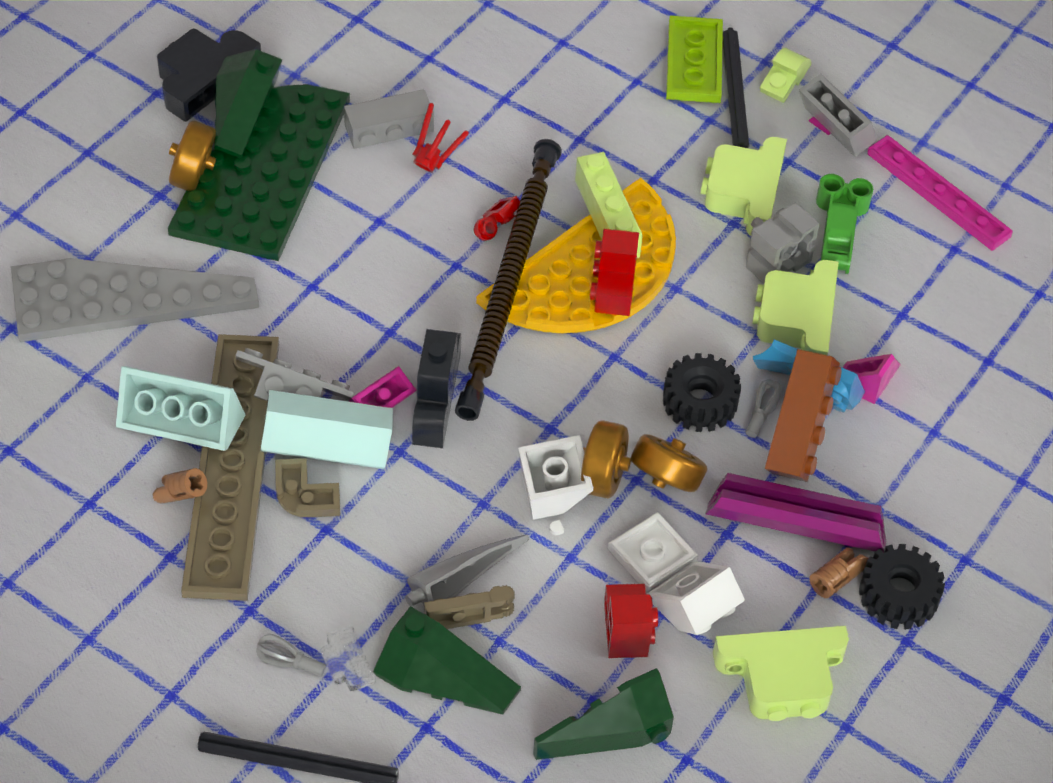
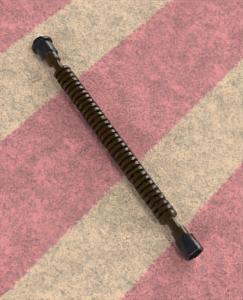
[455,139,562,421]

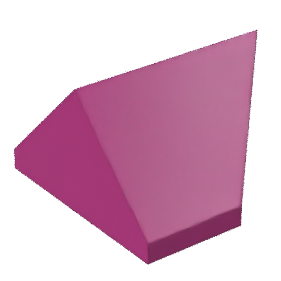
[843,354,901,404]

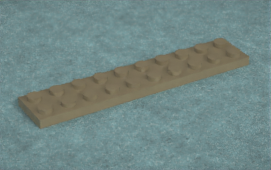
[181,334,279,601]

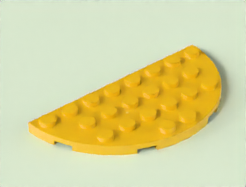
[476,177,676,333]

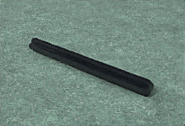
[723,27,749,148]
[198,731,399,783]

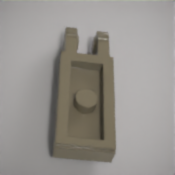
[424,585,515,629]

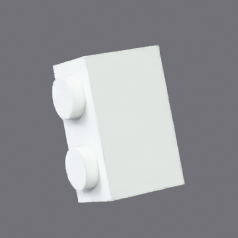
[518,435,593,520]
[647,561,745,635]

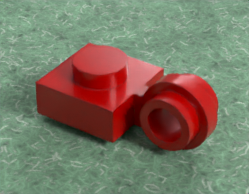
[474,196,520,241]

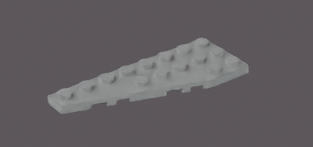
[11,258,259,342]

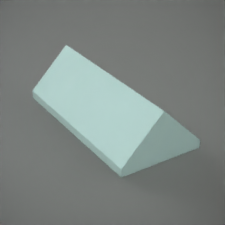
[116,366,245,451]
[260,390,393,469]

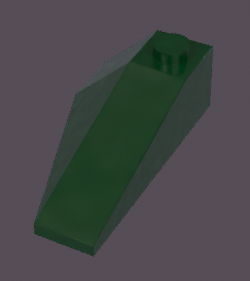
[214,49,282,159]
[373,606,521,715]
[533,668,674,760]

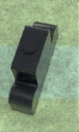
[157,28,261,122]
[412,329,461,449]

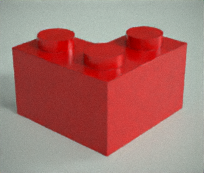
[590,229,639,316]
[604,584,658,658]

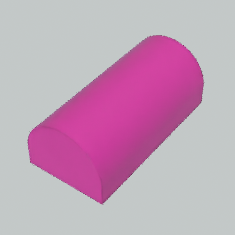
[349,366,417,408]

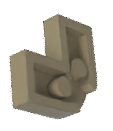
[275,458,340,517]

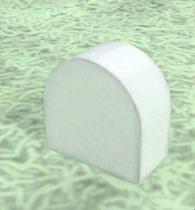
[549,520,564,535]

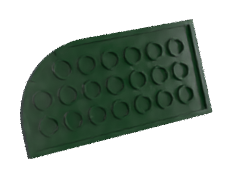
[168,84,350,261]

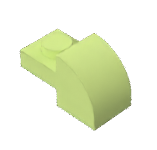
[760,48,811,103]

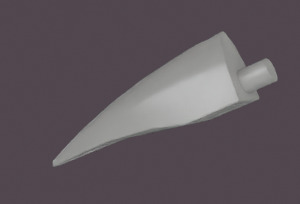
[405,534,529,607]

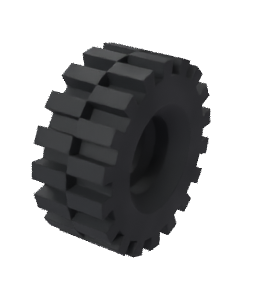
[662,353,741,432]
[859,544,945,630]

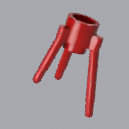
[412,103,469,173]

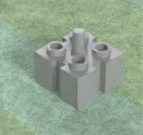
[746,202,820,283]

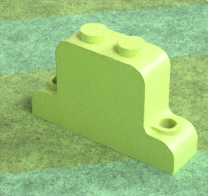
[700,137,787,236]
[752,260,839,355]
[713,626,849,721]

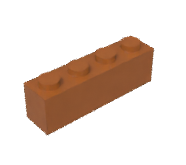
[765,349,842,482]

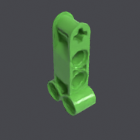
[816,174,874,274]

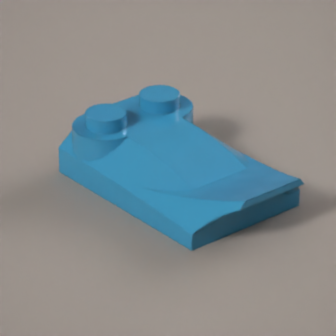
[753,339,865,413]

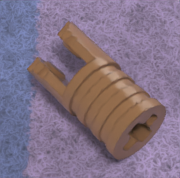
[152,468,207,503]
[810,548,869,598]

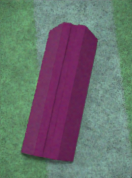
[705,473,886,553]

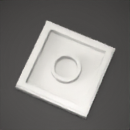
[608,512,698,593]

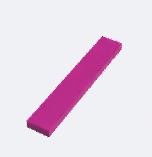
[867,135,1013,251]

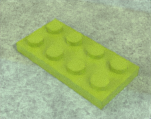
[666,15,723,103]

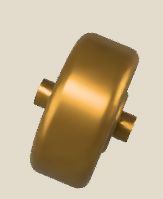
[169,121,216,191]
[581,420,631,498]
[631,434,707,492]

